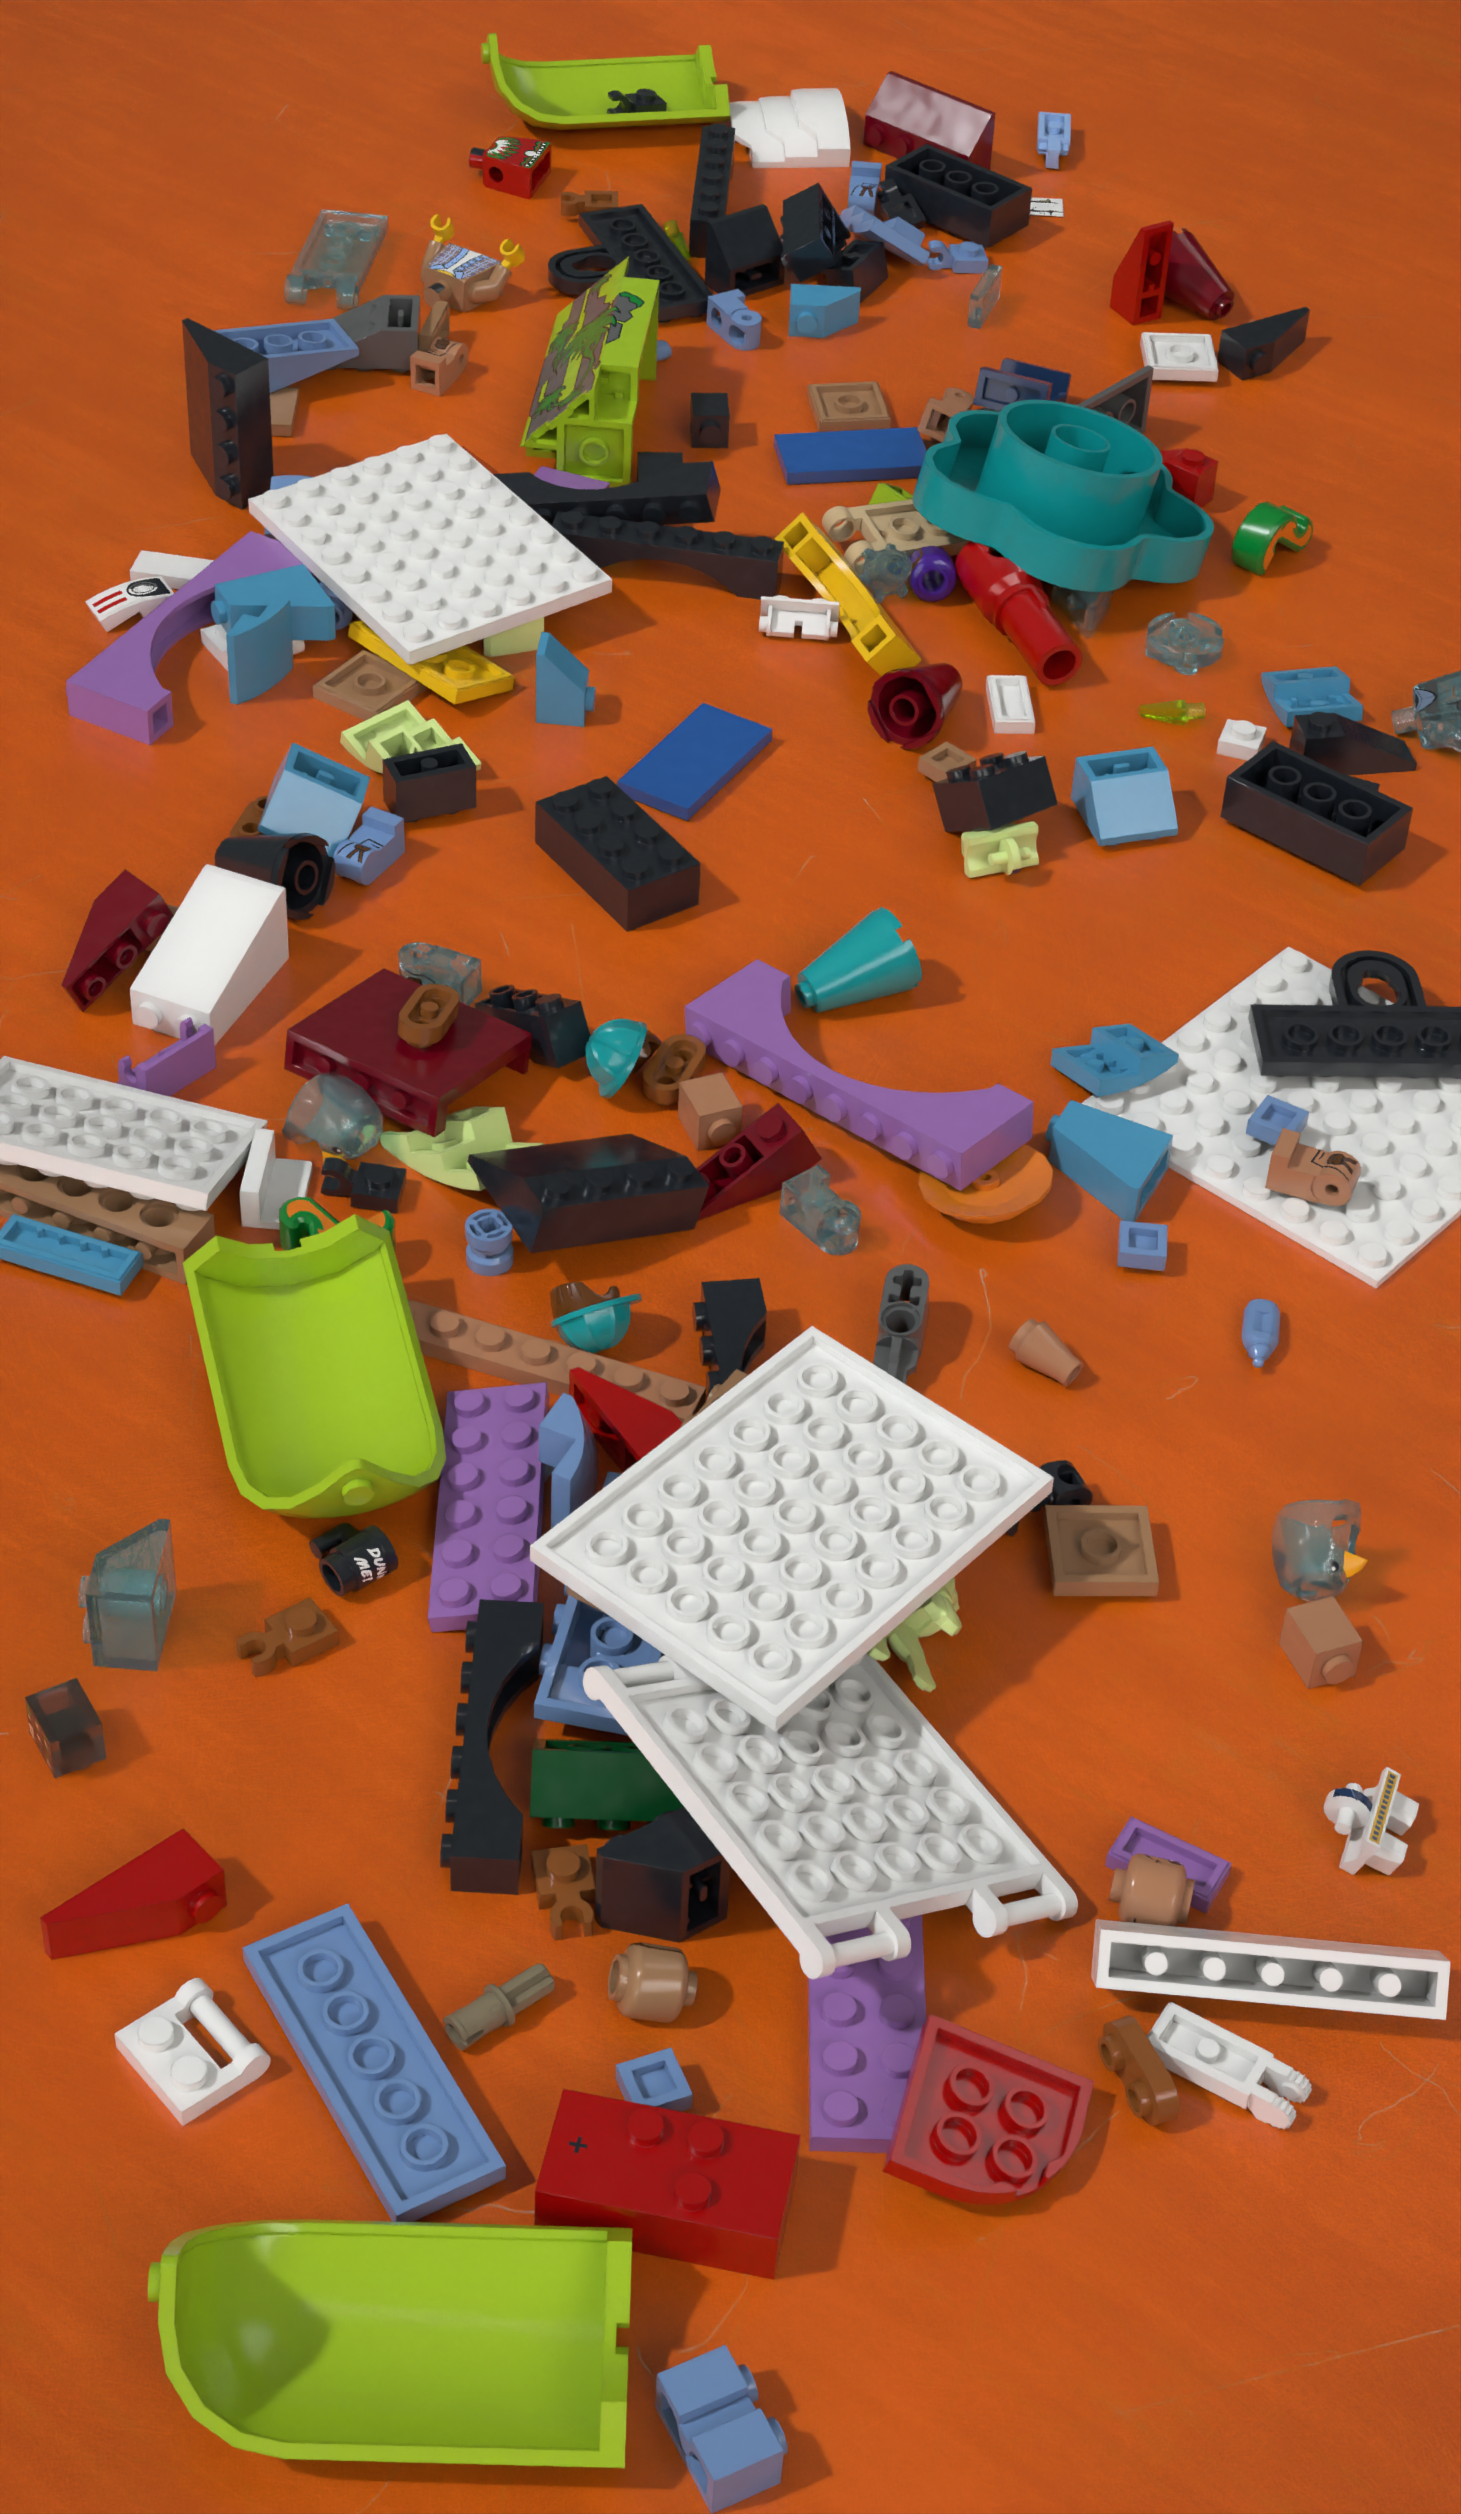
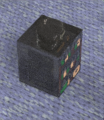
[25,1678,106,1778]

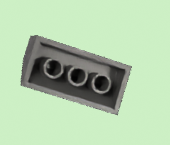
[1077,365,1154,434]

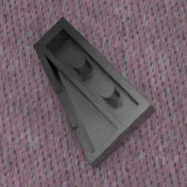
[780,182,851,282]

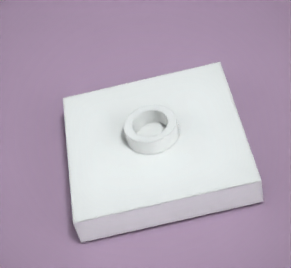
[1140,332,1219,382]

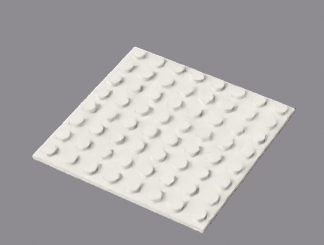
[1081,946,1461,1288]

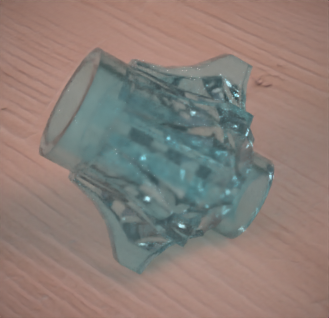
[858,543,912,603]

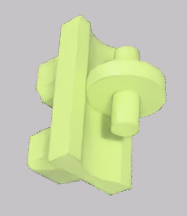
[961,821,1039,878]

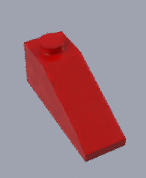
[1110,220,1174,325]
[1160,448,1218,508]
[569,1367,682,1473]
[40,1828,227,1960]

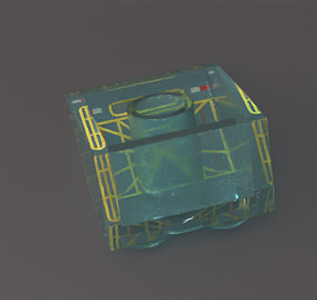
[78,1519,177,1671]

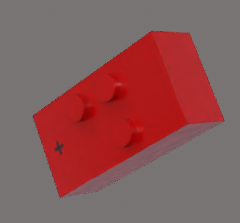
[534,2089,801,2280]

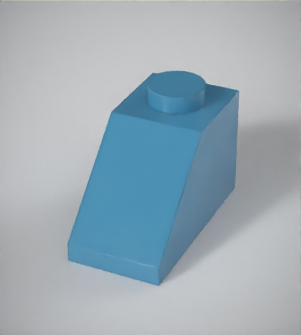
[788,284,861,338]
[536,632,596,727]

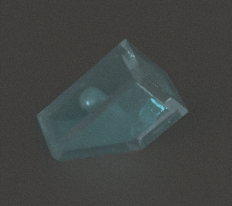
[1051,584,1115,639]

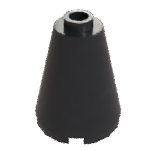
[215,833,336,920]

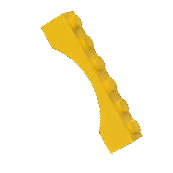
[775,512,922,676]

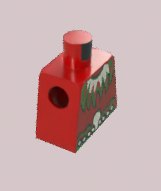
[469,136,552,200]

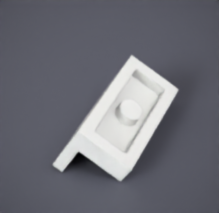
[240,1128,313,1230]

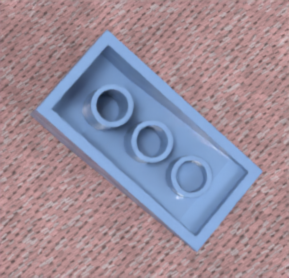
[213,319,359,393]

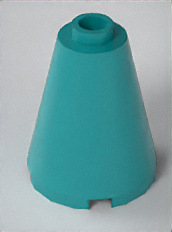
[794,907,922,1013]

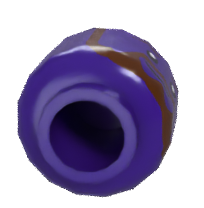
[906,546,957,602]

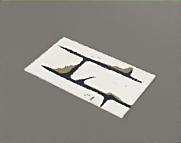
[1030,197,1064,217]

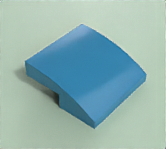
[226,596,293,705]
[1261,666,1363,727]
[1051,1024,1179,1097]

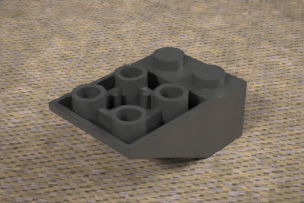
[326,295,421,372]

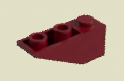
[62,869,174,1012]
[696,1103,822,1221]

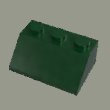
[530,1738,684,1830]

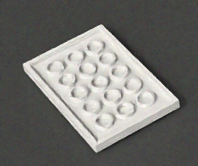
[0,1056,268,1211]

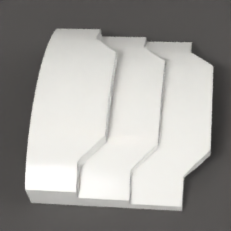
[729,88,851,168]

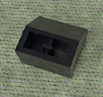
[705,204,785,296]
[595,1807,731,1943]

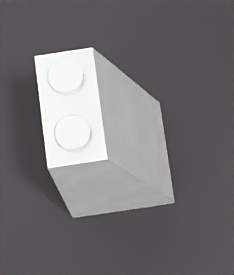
[130,864,289,1045]

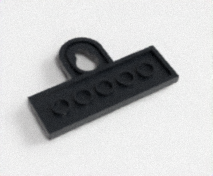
[548,204,713,323]
[1248,950,1461,1079]

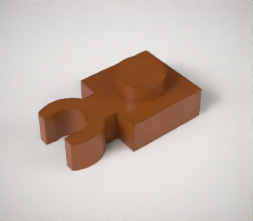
[561,191,618,217]
[237,1597,339,1677]
[531,1844,596,1941]

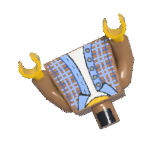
[420,214,525,312]

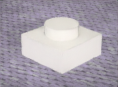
[1216,719,1267,761]

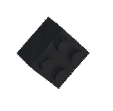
[932,751,1058,832]

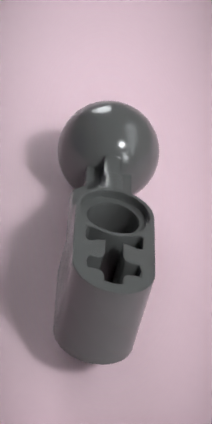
[873,1264,929,1384]

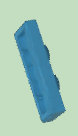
[0,1214,144,1296]

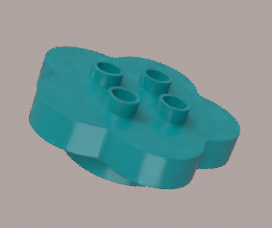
[912,400,1214,592]

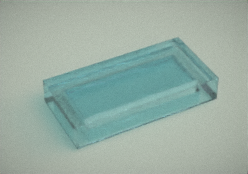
[967,264,1003,329]

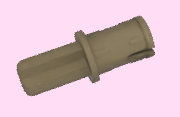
[443,1964,555,2051]

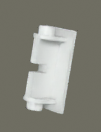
[759,595,840,641]

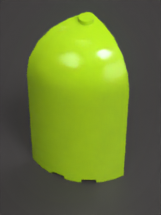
[481,33,730,130]
[182,1214,446,1519]
[148,2219,633,2468]

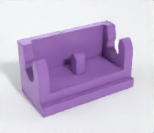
[116,1017,216,1097]

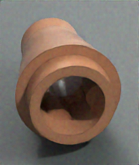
[1009,1318,1083,1387]

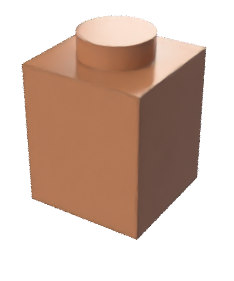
[678,1072,743,1151]
[1279,1596,1363,1689]

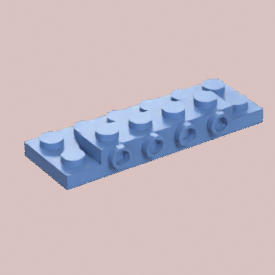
[534,1471,665,1735]

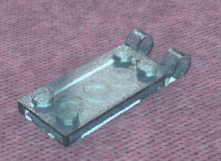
[284,209,388,310]

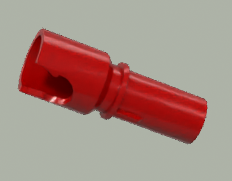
[955,541,1083,686]

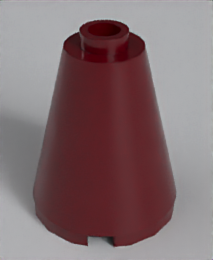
[1164,228,1234,320]
[867,663,963,749]

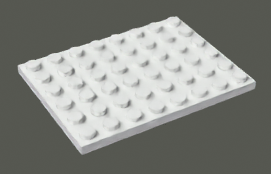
[248,434,612,665]
[530,1326,1054,1732]

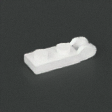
[1147,2002,1312,2130]

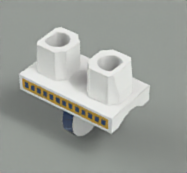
[1324,1767,1419,1876]

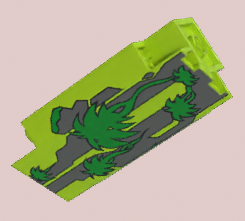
[520,256,660,488]

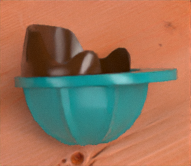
[585,1018,662,1099]
[550,1282,643,1354]

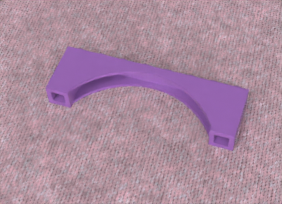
[66,531,321,745]
[685,959,1034,1191]

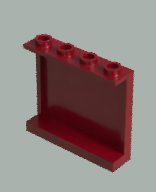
[284,968,532,1138]

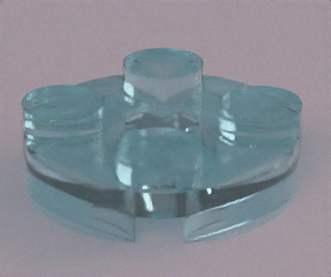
[1145,612,1224,675]

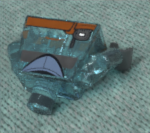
[1391,671,1461,752]

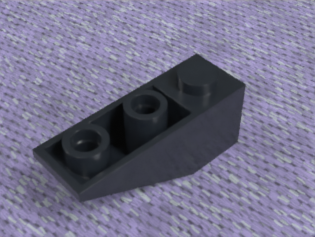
[475,985,591,1068]

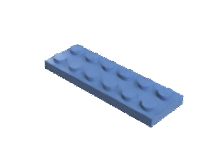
[243,1903,506,2222]

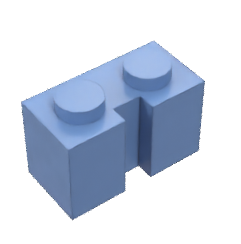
[655,2345,788,2514]

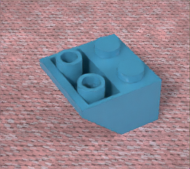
[257,742,370,857]
[1071,747,1178,846]

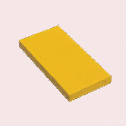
[348,620,515,704]

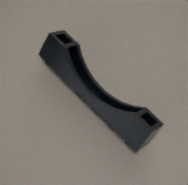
[689,124,735,258]
[493,461,721,526]
[552,511,784,600]
[692,1278,767,1397]
[440,1599,544,1895]

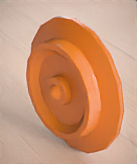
[918,1144,1053,1224]

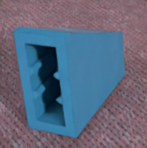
[211,564,336,641]
[1045,1100,1173,1222]

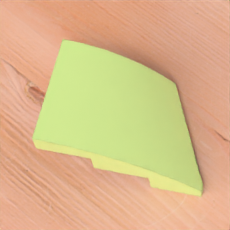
[340,700,482,774]
[379,1106,544,1191]

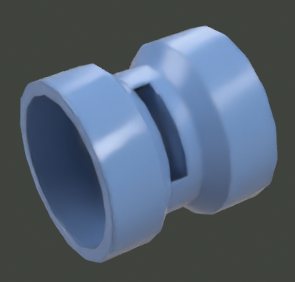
[465,1209,514,1276]

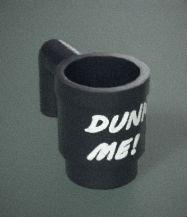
[309,1523,398,1596]

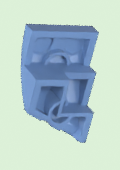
[840,205,930,266]
[539,1393,598,1529]

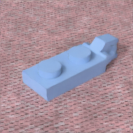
[1037,112,1071,169]

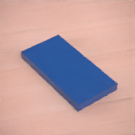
[774,427,926,485]
[617,703,772,821]

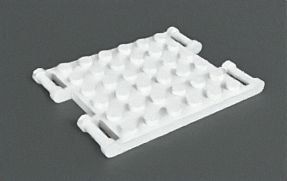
[583,1653,1078,1979]

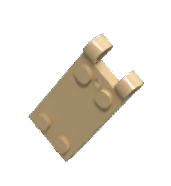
[822,499,996,577]

